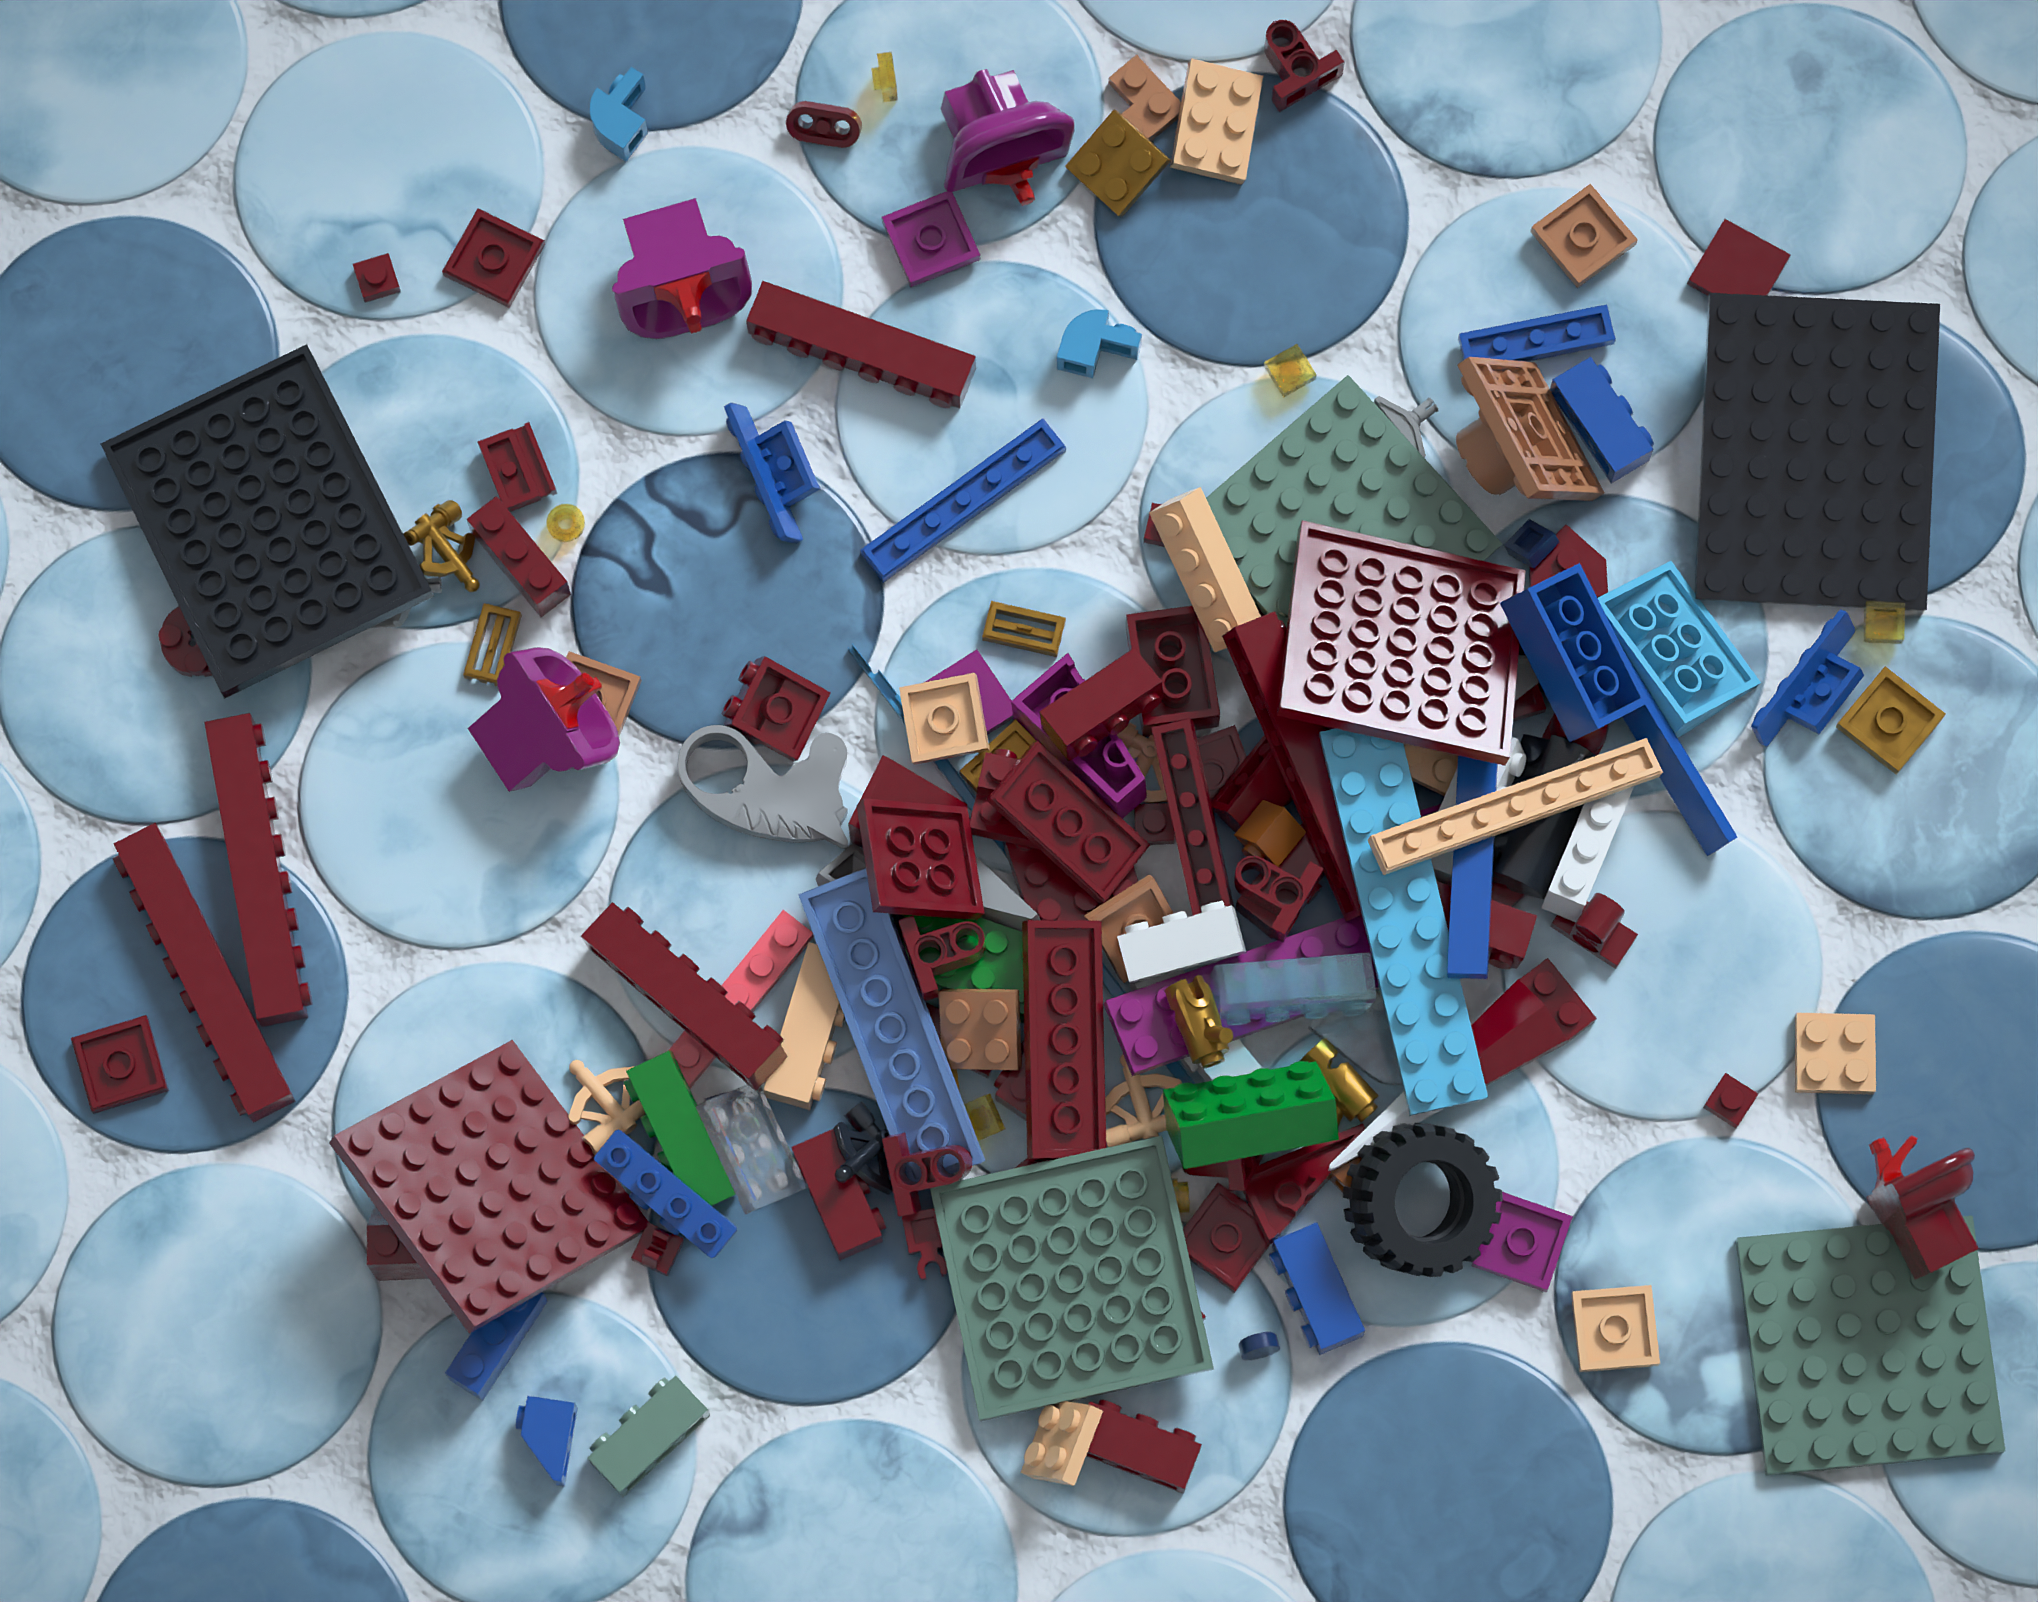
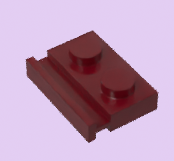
[477,422,557,512]

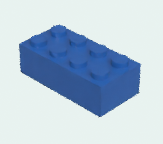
[1500,563,1649,742]

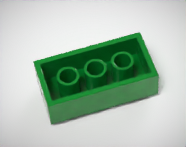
[898,915,1024,1023]
[1163,1061,1339,1169]

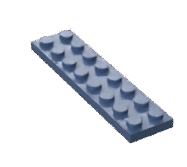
[798,868,985,1182]

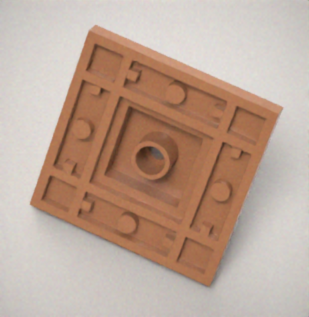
[1456,357,1605,501]

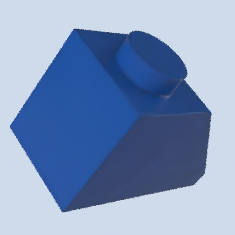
[516,1396,578,1487]

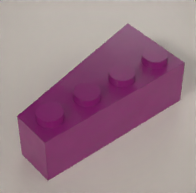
[1011,653,1147,819]

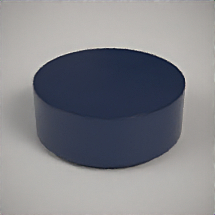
[1238,1332,1280,1360]

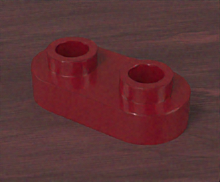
[786,101,862,148]

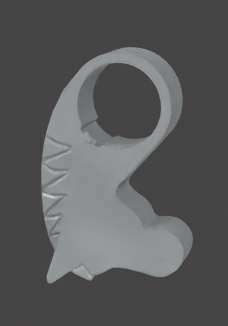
[678,725,848,849]

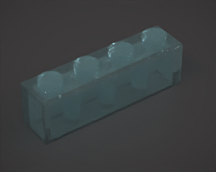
[1209,953,1377,1025]

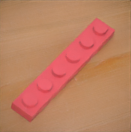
[668,910,814,1089]

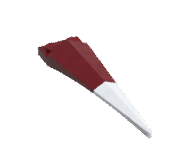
[1329,958,1597,1171]

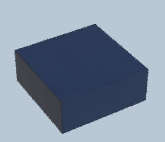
[1504,519,1559,569]

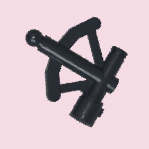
[834,1101,893,1194]

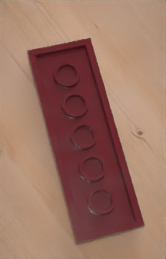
[1022,920,1106,1159]

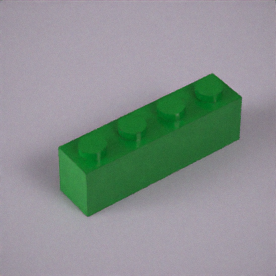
[624,1051,739,1206]

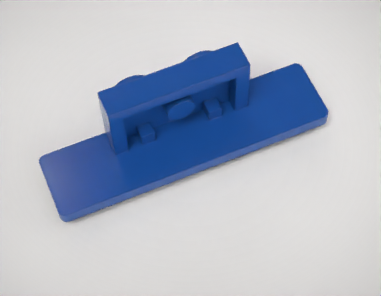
[724,402,820,544]
[1751,609,1864,747]
[594,1130,737,1258]

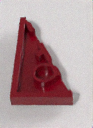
[1243,1123,1366,1245]

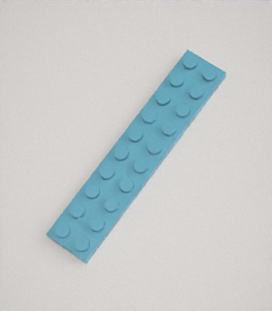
[1319,728,1488,1116]

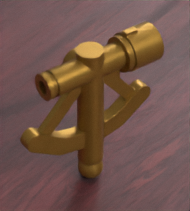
[403,500,480,593]

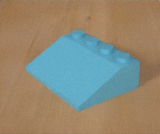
[1598,561,1761,738]

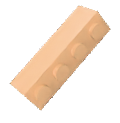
[1149,487,1261,653]
[763,942,845,1110]

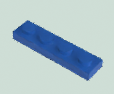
[1458,304,1616,362]

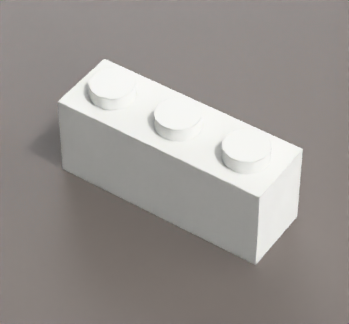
[1117,901,1246,984]

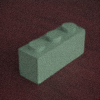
[587,1375,710,1497]

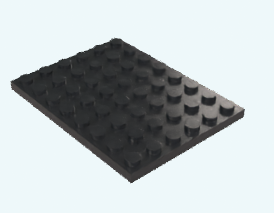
[1695,293,1940,611]
[100,344,434,699]

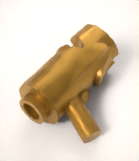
[1164,975,1233,1068]
[1299,1038,1379,1126]

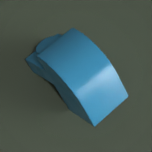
[590,67,648,162]
[1057,309,1142,378]

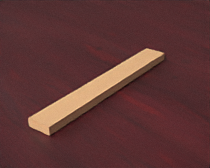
[1367,738,1663,875]

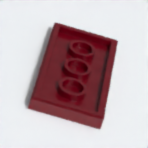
[986,741,1150,904]

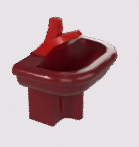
[1866,1135,1979,1280]

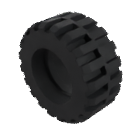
[1343,1122,1503,1277]

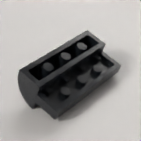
[1492,734,1596,899]

